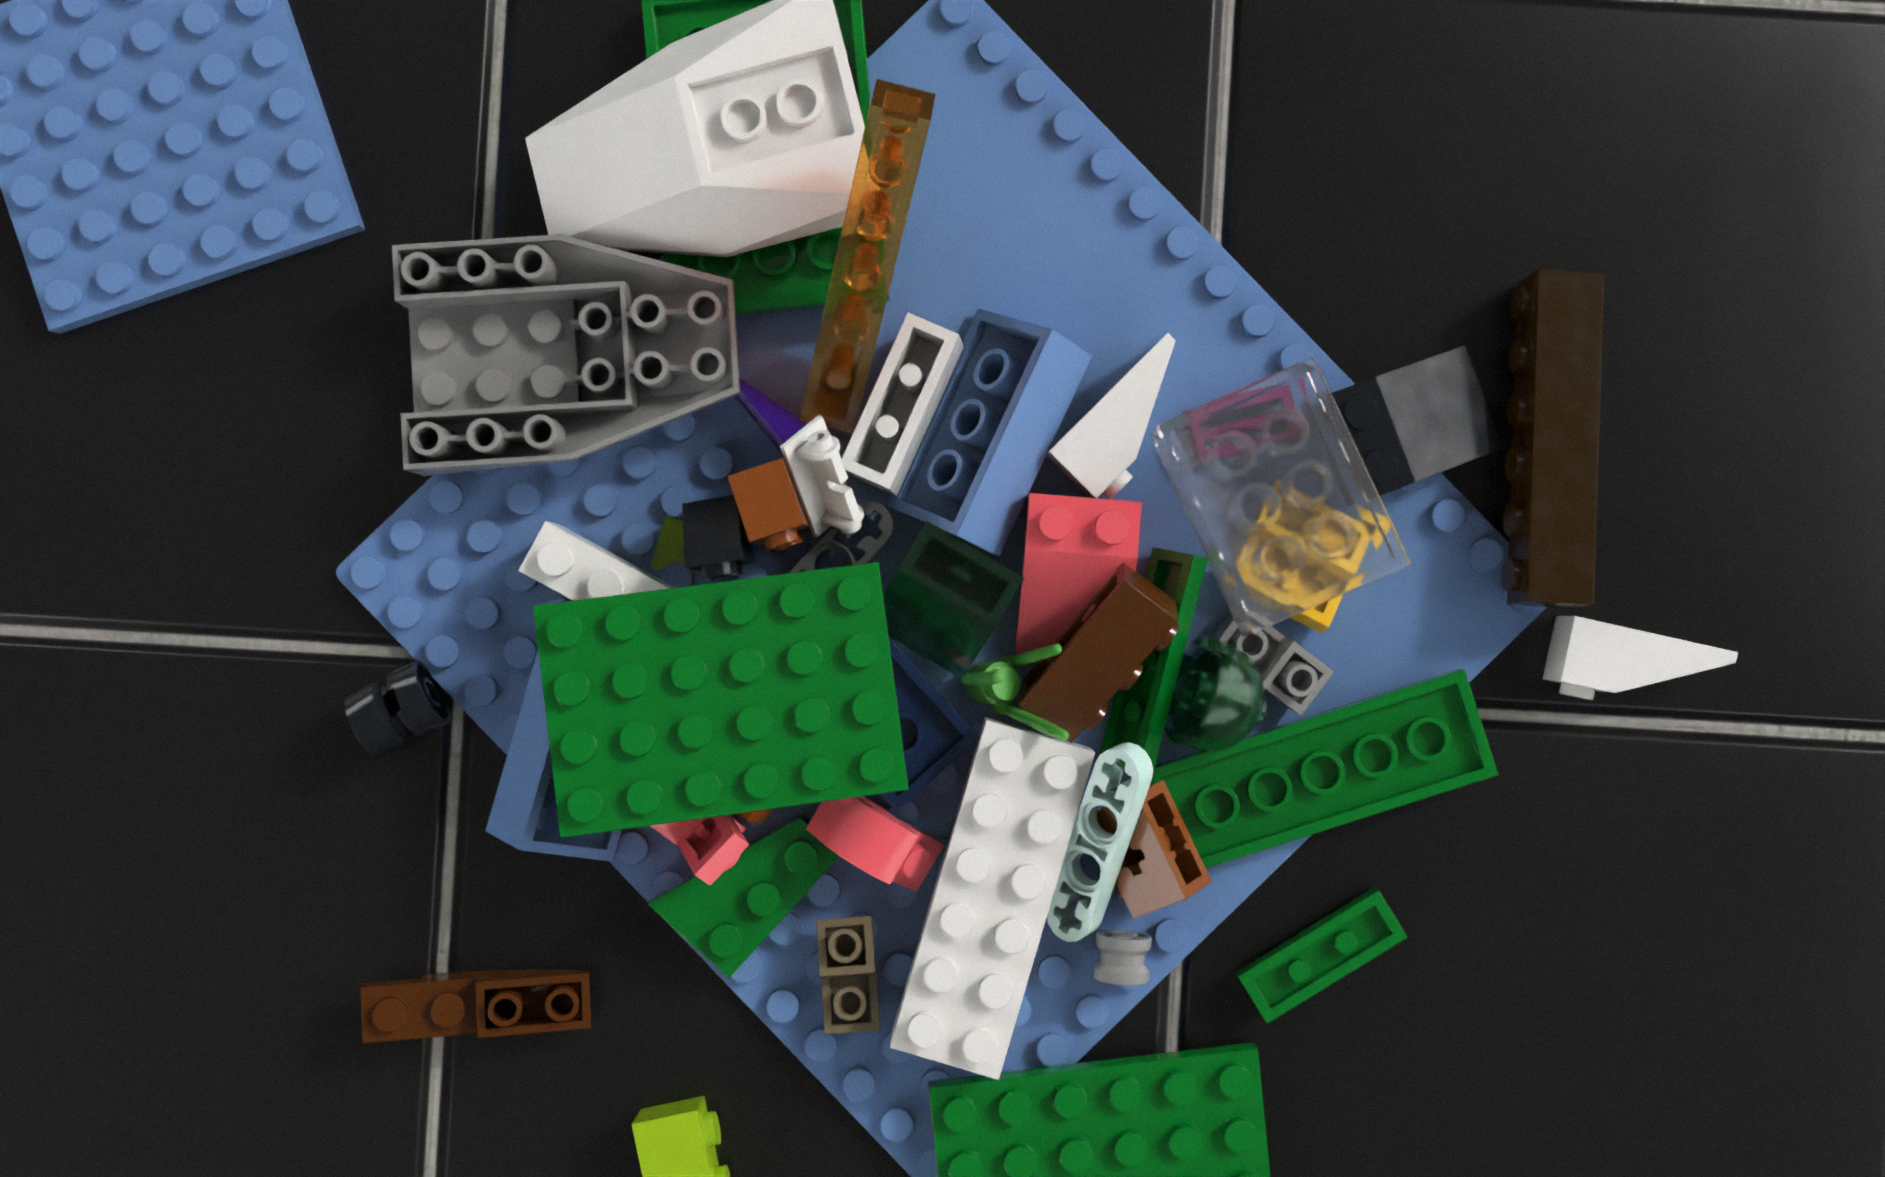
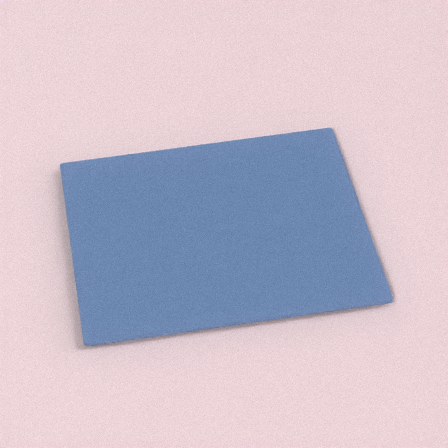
[336,0,1547,1177]

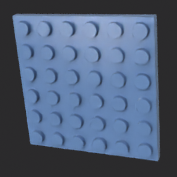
[0,0,365,334]

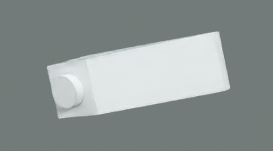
[1046,333,1176,499]
[1542,616,1738,700]

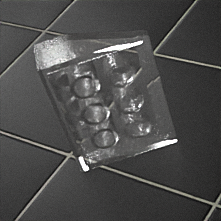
[1151,356,1411,637]

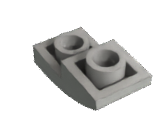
[1205,602,1334,716]

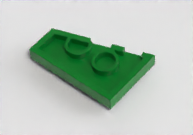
[647,815,839,978]

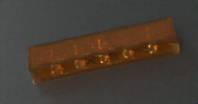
[799,79,936,433]

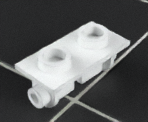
[780,415,864,537]

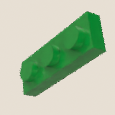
[1235,887,1408,1024]

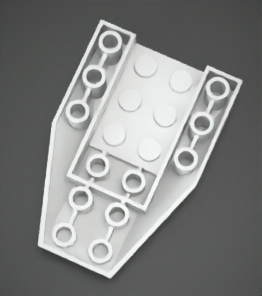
[525,0,888,257]

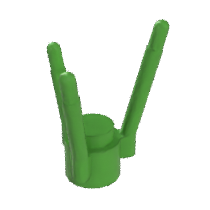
[961,644,1069,741]

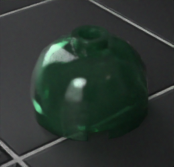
[1165,636,1267,751]

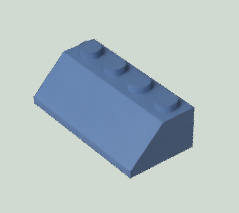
[887,308,1092,557]
[485,651,622,862]

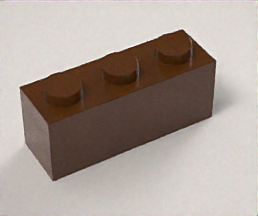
[1018,563,1179,743]

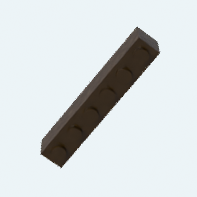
[1501,269,1604,609]

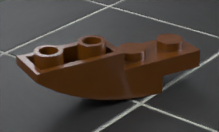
[360,969,591,1044]

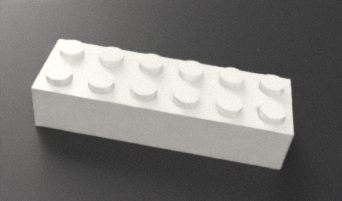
[890,716,1095,1080]

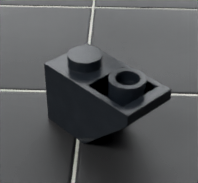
[682,495,755,580]

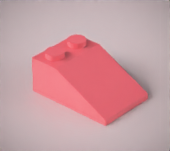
[1014,493,1142,662]

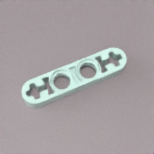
[1047,742,1153,942]

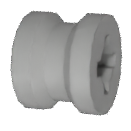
[1094,930,1152,985]

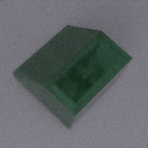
[883,521,1024,679]

